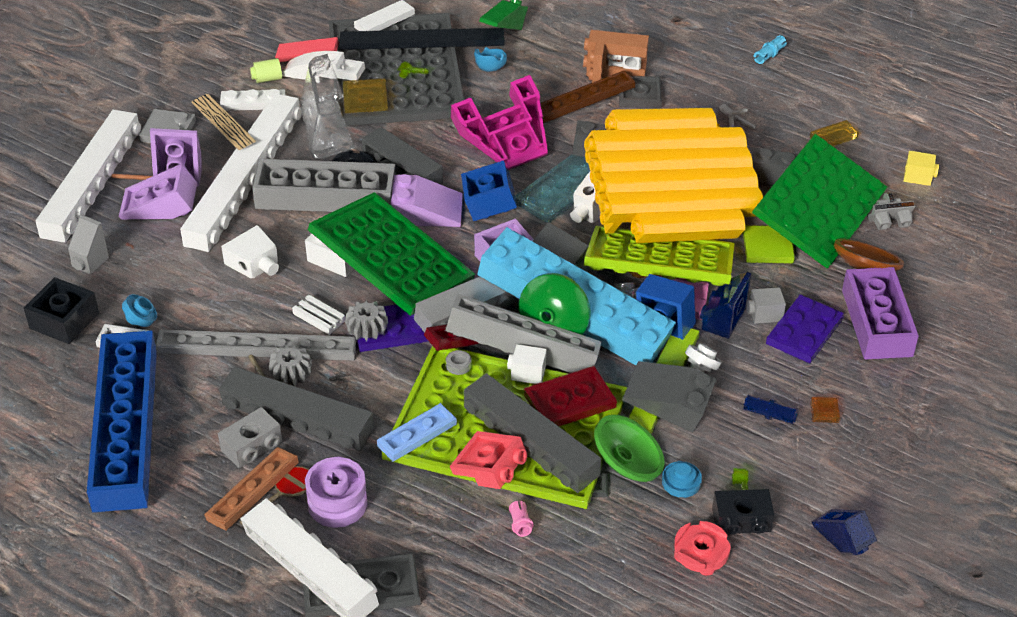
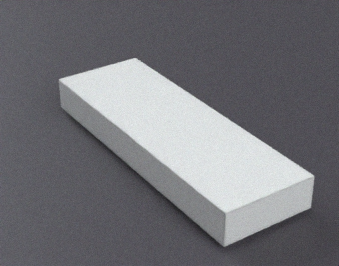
[354,0,415,31]

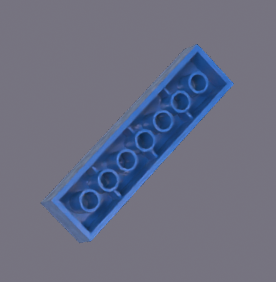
[87,331,157,513]

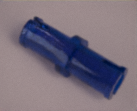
[743,395,798,425]

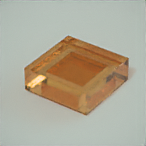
[810,397,840,423]

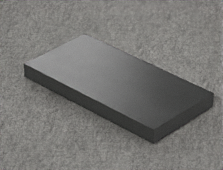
[303,553,421,617]

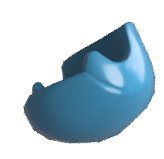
[474,47,507,72]

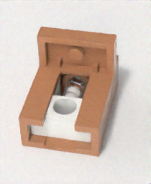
[583,30,649,83]

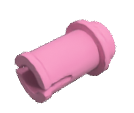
[509,501,533,537]

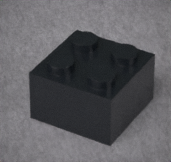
[24,277,99,344]

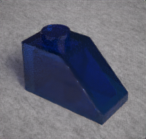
[812,509,877,555]

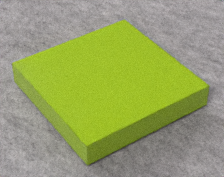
[743,225,795,263]

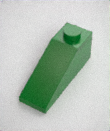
[479,0,528,30]

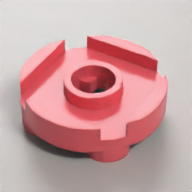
[674,521,731,576]

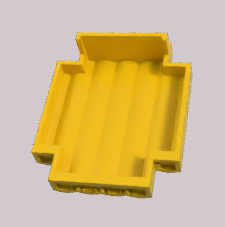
[584,108,763,243]

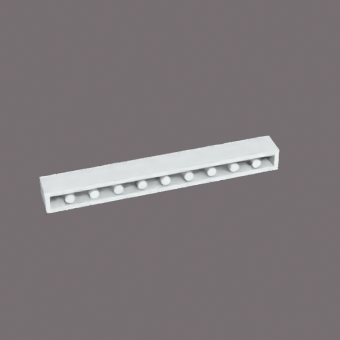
[180,93,302,252]

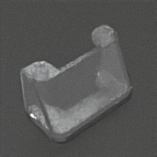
[300,54,355,159]

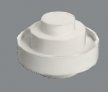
[685,343,722,372]

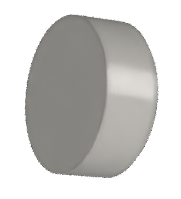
[446,350,471,375]

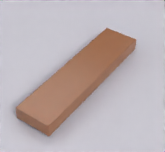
[204,447,299,531]

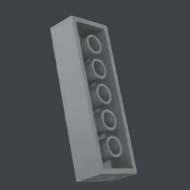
[252,159,395,212]

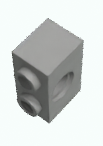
[218,407,282,468]

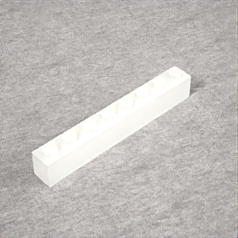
[36,110,141,243]

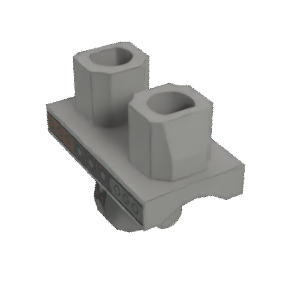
[868,192,915,230]

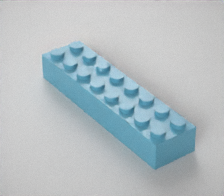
[477,227,676,365]

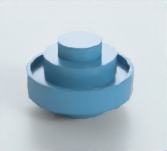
[122,294,157,327]
[662,461,702,498]

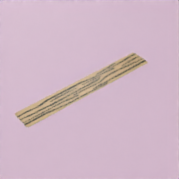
[191,94,256,150]

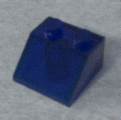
[700,272,752,339]

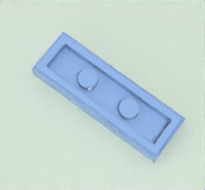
[377,403,457,462]

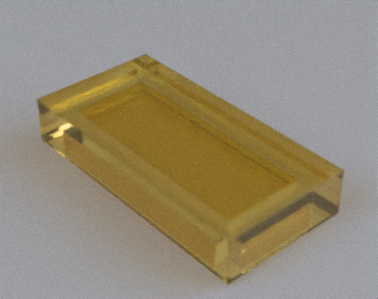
[810,120,859,146]

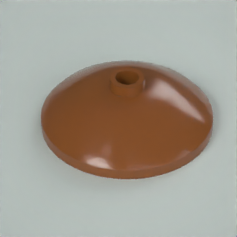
[834,239,904,272]

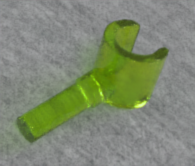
[397,62,428,78]
[732,468,749,490]

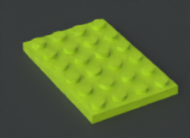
[584,226,734,286]

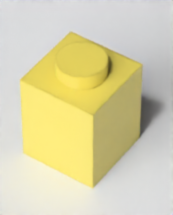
[903,151,939,186]

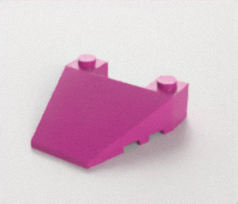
[451,75,548,170]

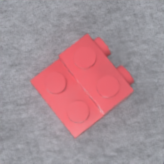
[450,431,527,489]

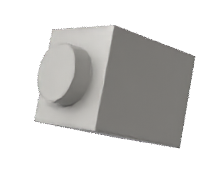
[746,287,786,324]

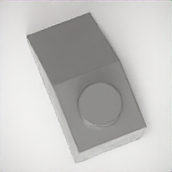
[68,215,109,274]

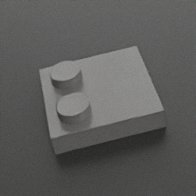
[139,109,196,143]

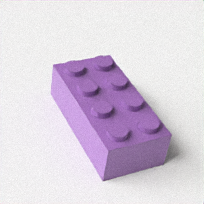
[842,267,919,359]

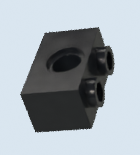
[712,489,774,535]

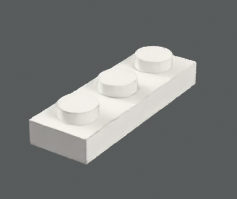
[220,89,286,111]

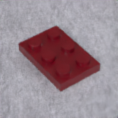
[524,366,617,427]

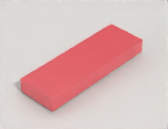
[275,37,339,62]

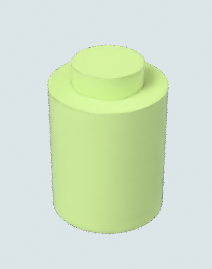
[250,58,282,83]

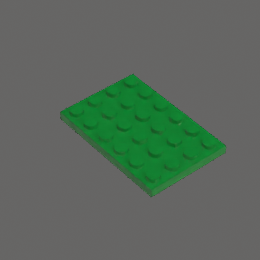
[752,134,887,269]
[308,192,475,316]

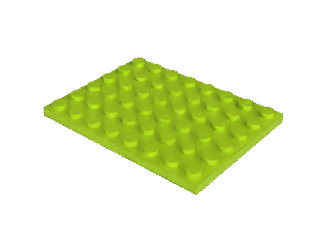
[382,346,627,509]

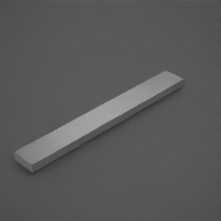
[155,330,357,361]

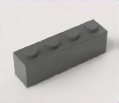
[362,127,443,185]

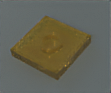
[343,79,388,113]

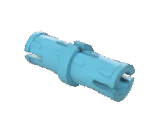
[753,35,787,64]

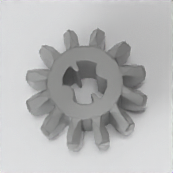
[345,299,388,342]
[269,344,312,386]

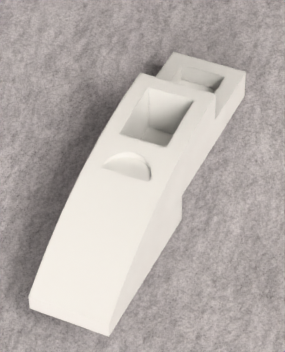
[282,51,365,82]

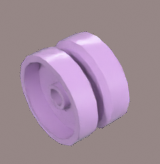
[305,457,367,528]

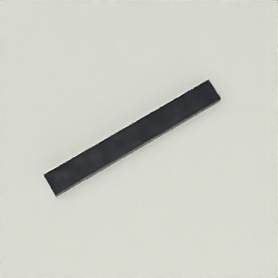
[340,28,505,50]

